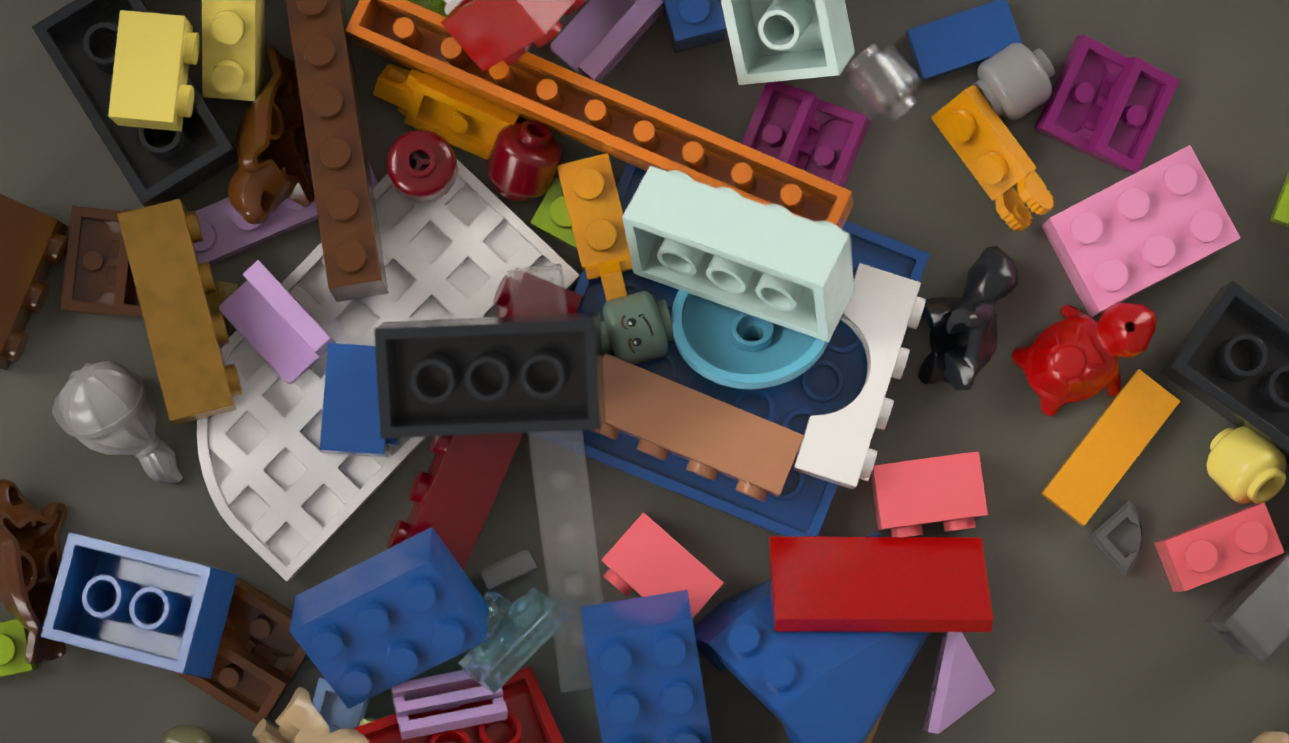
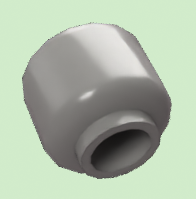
[974,43,1055,120]

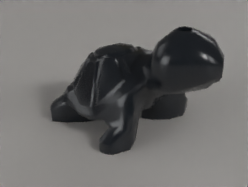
[918,246,1018,391]

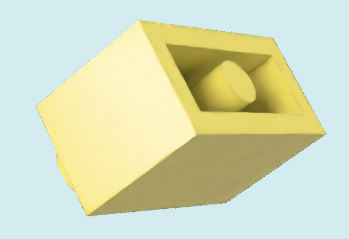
[202,0,266,101]
[108,10,200,131]

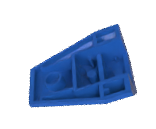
[694,531,930,743]

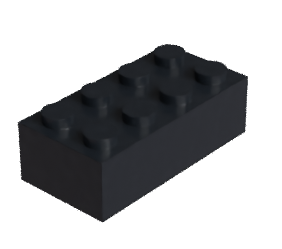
[32,0,238,207]
[1160,281,1289,464]
[374,313,606,438]

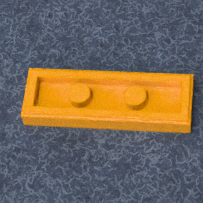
[1040,369,1181,526]

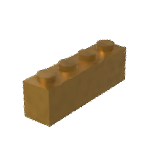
[117,199,243,426]

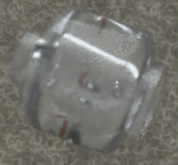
[843,43,920,123]

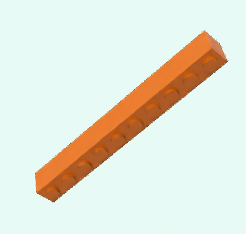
[345,0,854,230]

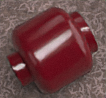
[486,120,562,201]
[386,129,458,203]

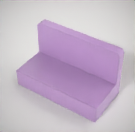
[550,0,663,83]
[219,260,336,384]

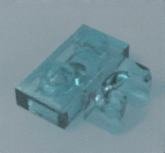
[458,588,570,694]

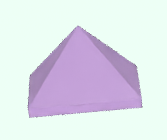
[923,632,995,734]

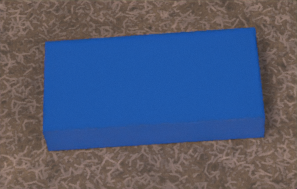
[906,0,1022,82]

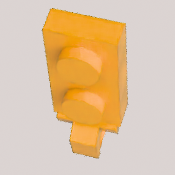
[373,63,520,160]
[557,153,633,302]

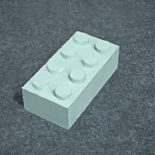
[721,0,855,85]
[622,166,854,342]

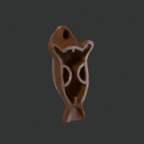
[228,46,315,224]
[0,479,67,664]

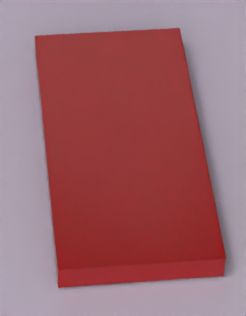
[768,536,993,632]

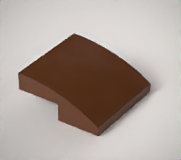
[60,206,143,318]
[172,577,308,725]

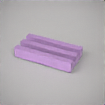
[391,664,508,740]

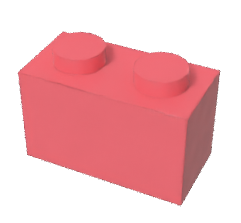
[870,451,988,537]
[1154,503,1285,592]
[601,512,724,619]

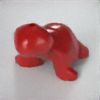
[1011,302,1156,417]

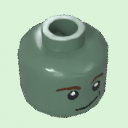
[601,291,674,365]

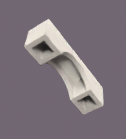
[792,263,926,489]

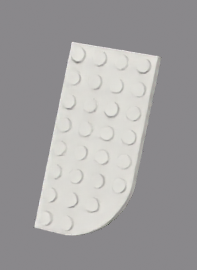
[197,156,580,582]

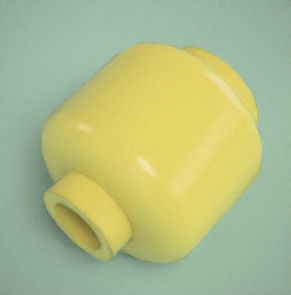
[1206,426,1287,504]

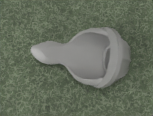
[52,361,183,484]

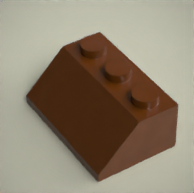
[0,194,69,371]

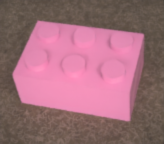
[1041,145,1241,317]

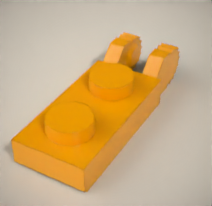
[930,85,1055,232]

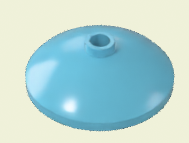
[671,290,828,389]

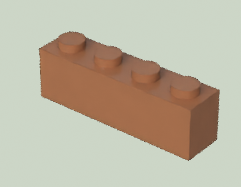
[591,353,804,502]

